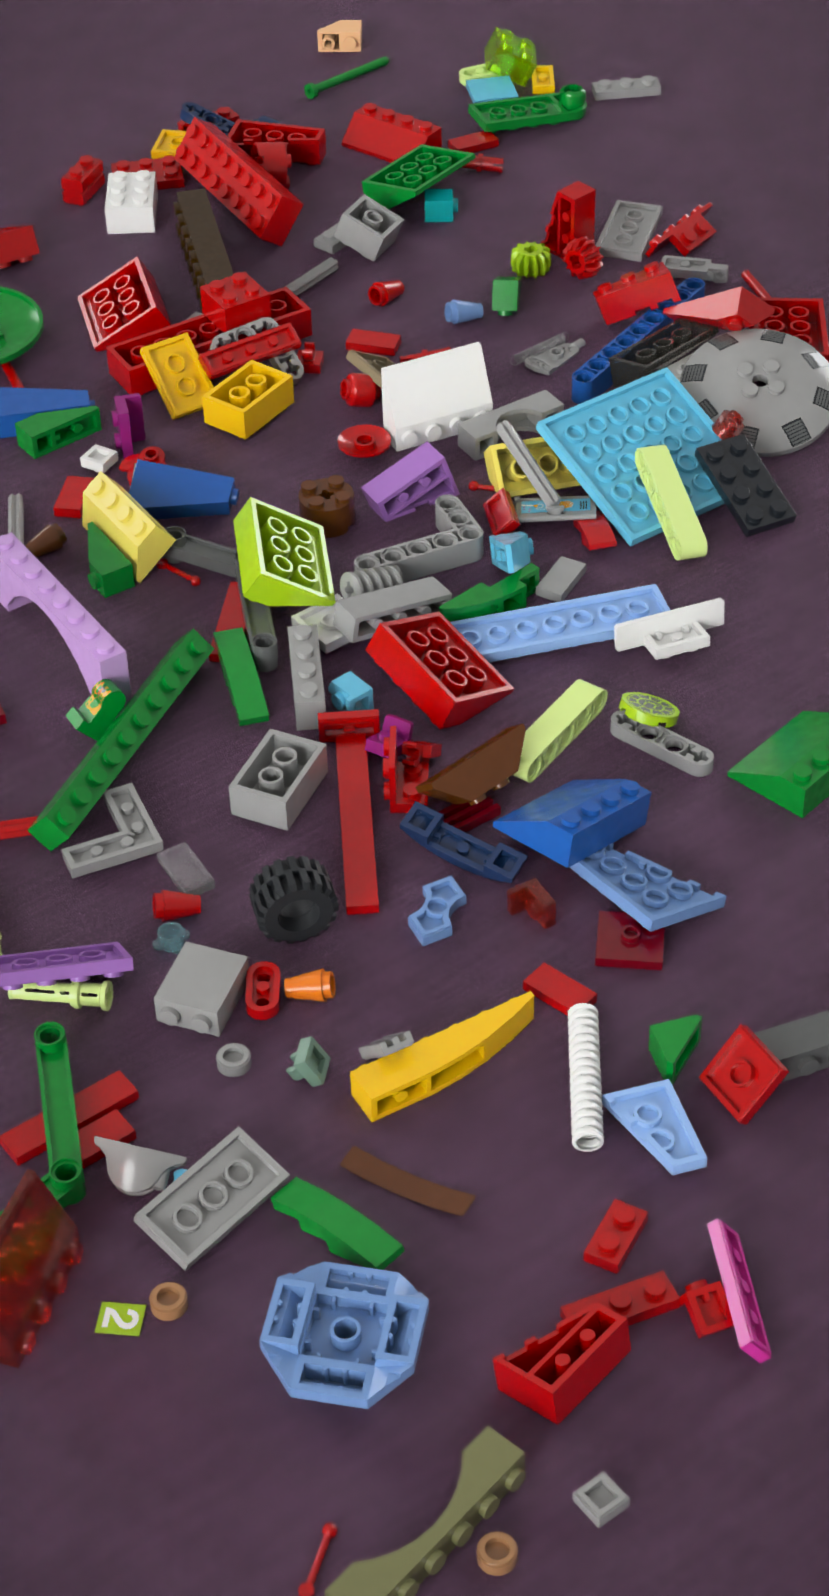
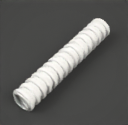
[568,1003,604,1152]

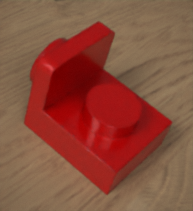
[679,1279,734,1339]

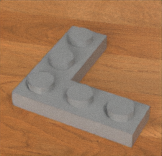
[61,783,164,879]

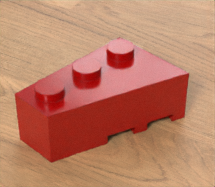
[592,261,681,325]

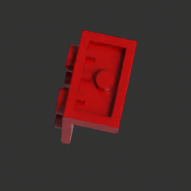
[383,726,429,813]

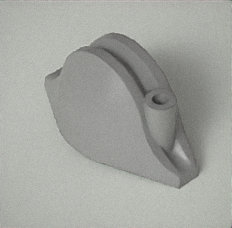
[94,1136,188,1196]

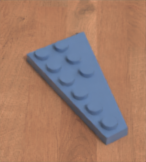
[569,843,727,932]

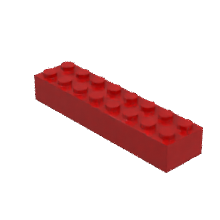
[174,117,304,247]
[106,287,312,395]

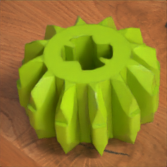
[511,241,552,279]

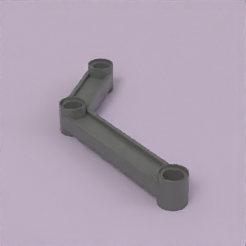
[163,526,278,672]

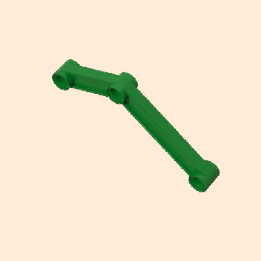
[0,1021,86,1267]

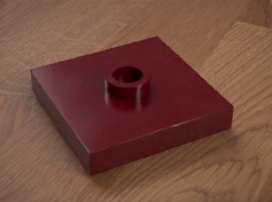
[595,911,665,971]

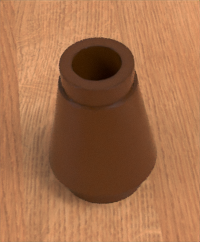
[24,523,67,557]

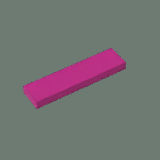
[707,1218,772,1364]

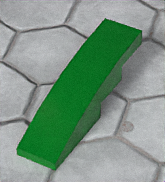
[213,627,269,726]
[270,1177,405,1270]

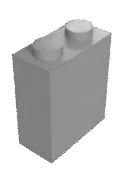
[154,942,249,1037]

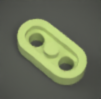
[459,63,501,87]

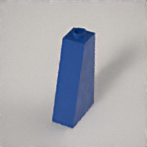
[0,387,96,439]
[129,459,239,520]

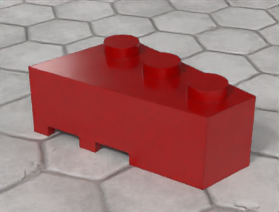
[540,181,596,259]
[492,1302,632,1425]

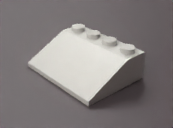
[381,342,493,452]

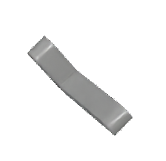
[354,494,484,583]

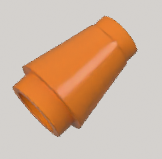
[284,968,336,1002]

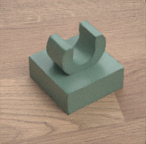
[286,1036,331,1087]

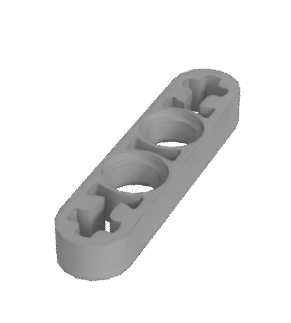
[610,710,714,777]

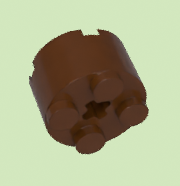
[298,475,355,538]

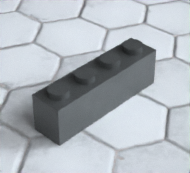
[754,1010,829,1084]

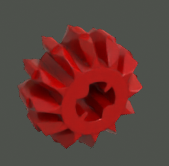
[562,236,604,280]

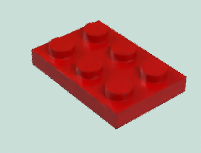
[111,156,184,190]

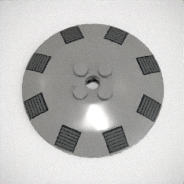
[680,329,829,457]

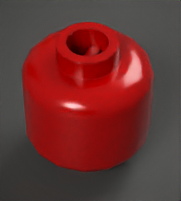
[340,373,381,407]

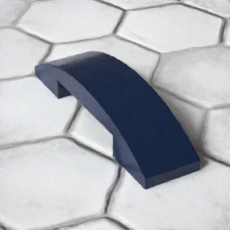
[400,801,528,883]

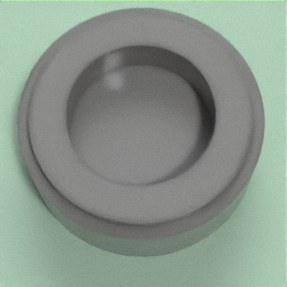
[216,1043,252,1077]

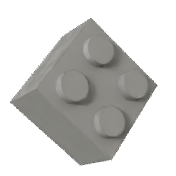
[334,194,404,262]

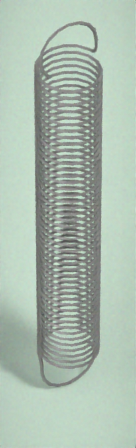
[511,332,569,366]

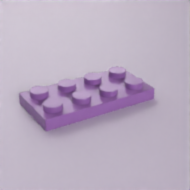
[0,942,134,990]

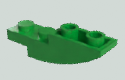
[439,563,539,622]

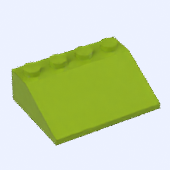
[233,497,336,606]

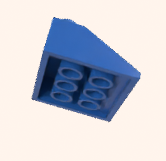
[493,779,652,868]

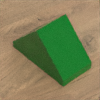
[648,1015,702,1085]

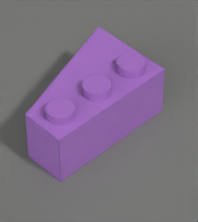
[361,441,460,522]

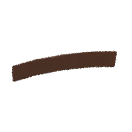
[340,1146,476,1216]

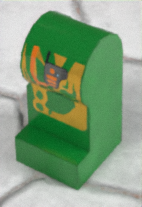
[65,679,126,741]

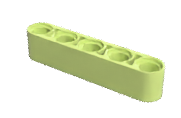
[635,444,708,561]
[513,679,608,783]

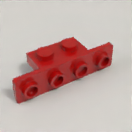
[645,202,717,258]

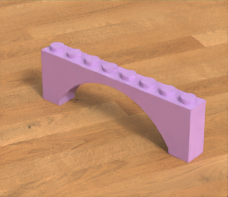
[0,532,132,713]

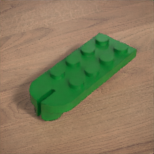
[468,84,587,133]

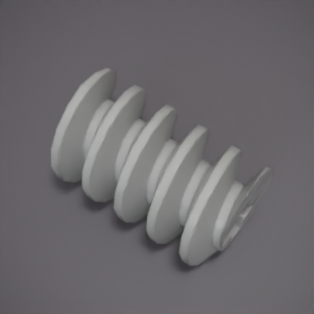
[340,564,403,598]

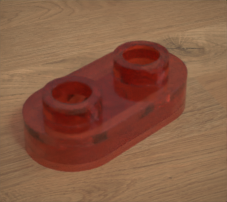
[711,410,744,440]

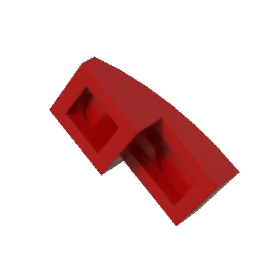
[573,511,617,550]

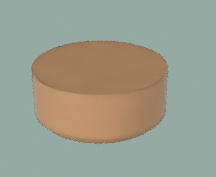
[149,1282,188,1321]
[477,1531,518,1576]

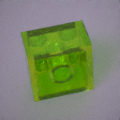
[484,27,537,87]

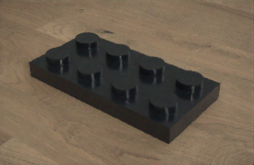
[694,434,797,537]

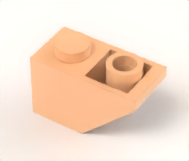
[317,20,362,52]

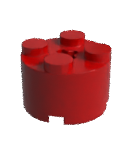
[251,142,292,189]

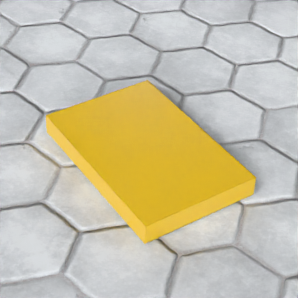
[139,332,214,420]

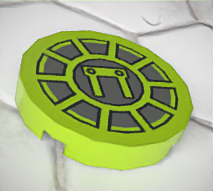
[619,692,680,728]

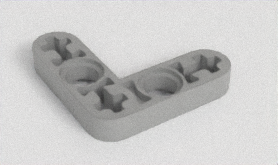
[210,317,304,385]

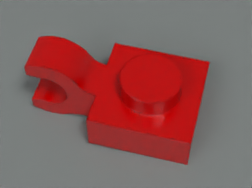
[402,740,442,767]

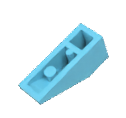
[489,531,534,574]

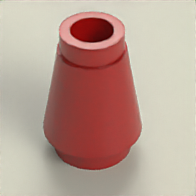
[368,280,404,307]
[152,889,201,922]

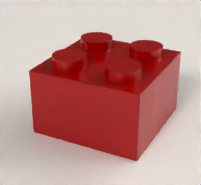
[200,271,271,333]

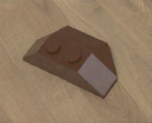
[415,723,526,806]

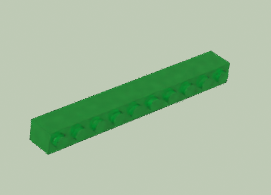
[27,628,215,852]

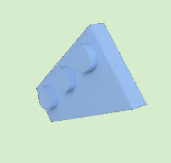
[602,1079,707,1176]

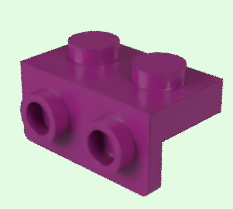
[111,393,146,459]

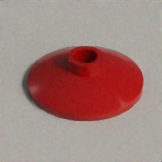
[338,424,391,458]

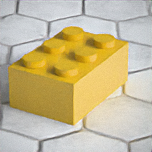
[202,360,294,440]

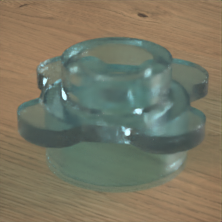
[152,922,190,954]

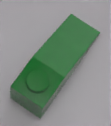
[492,276,522,316]
[15,406,102,459]
[87,522,135,598]

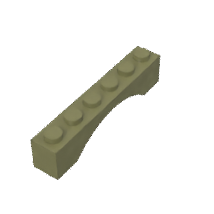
[324,1426,526,1596]

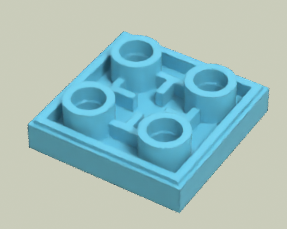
[466,76,519,103]

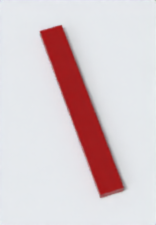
[335,732,379,915]

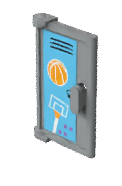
[513,495,598,523]

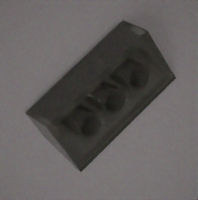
[609,318,719,388]

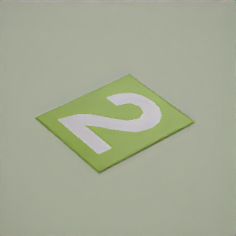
[94,1301,146,1336]

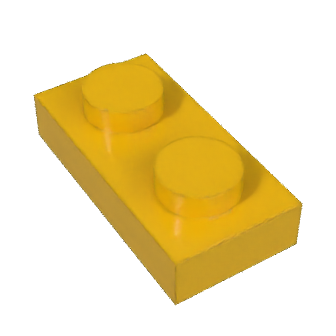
[531,65,555,95]

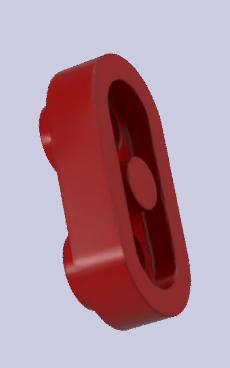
[245,961,281,1020]

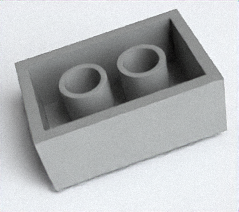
[229,729,328,831]

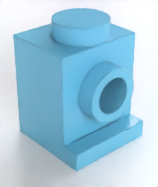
[328,671,374,711]

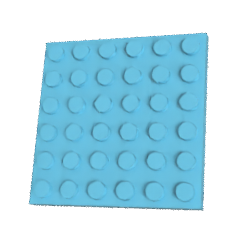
[536,367,727,547]

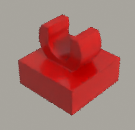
[295,342,324,374]

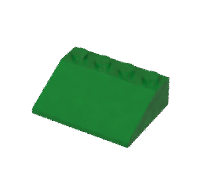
[362,144,476,210]
[727,711,829,818]

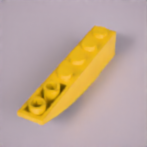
[350,991,534,1122]

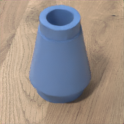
[444,299,483,325]

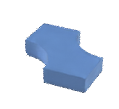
[408,875,467,946]

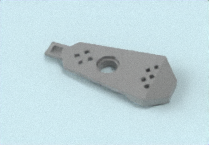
[525,338,586,375]

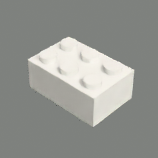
[105,170,158,234]

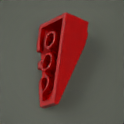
[663,286,775,331]

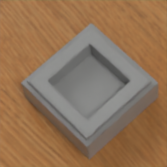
[572,1471,630,1528]

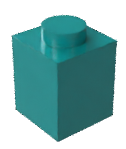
[425,189,458,222]

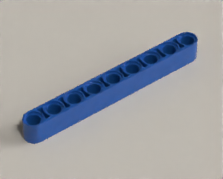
[571,278,705,404]

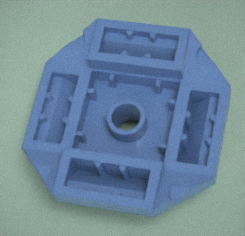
[259,1261,429,1409]

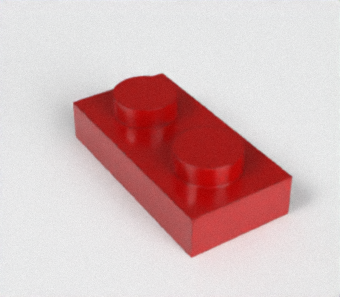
[583,1199,648,1274]

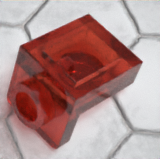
[507,878,556,929]

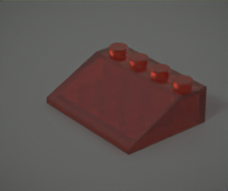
[0,1169,83,1369]

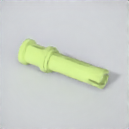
[8,980,113,1011]

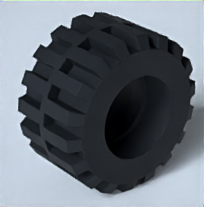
[249,856,339,944]

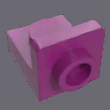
[365,714,414,758]

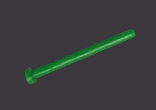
[304,56,390,99]

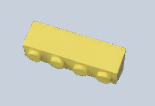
[483,437,581,498]
[82,471,176,583]

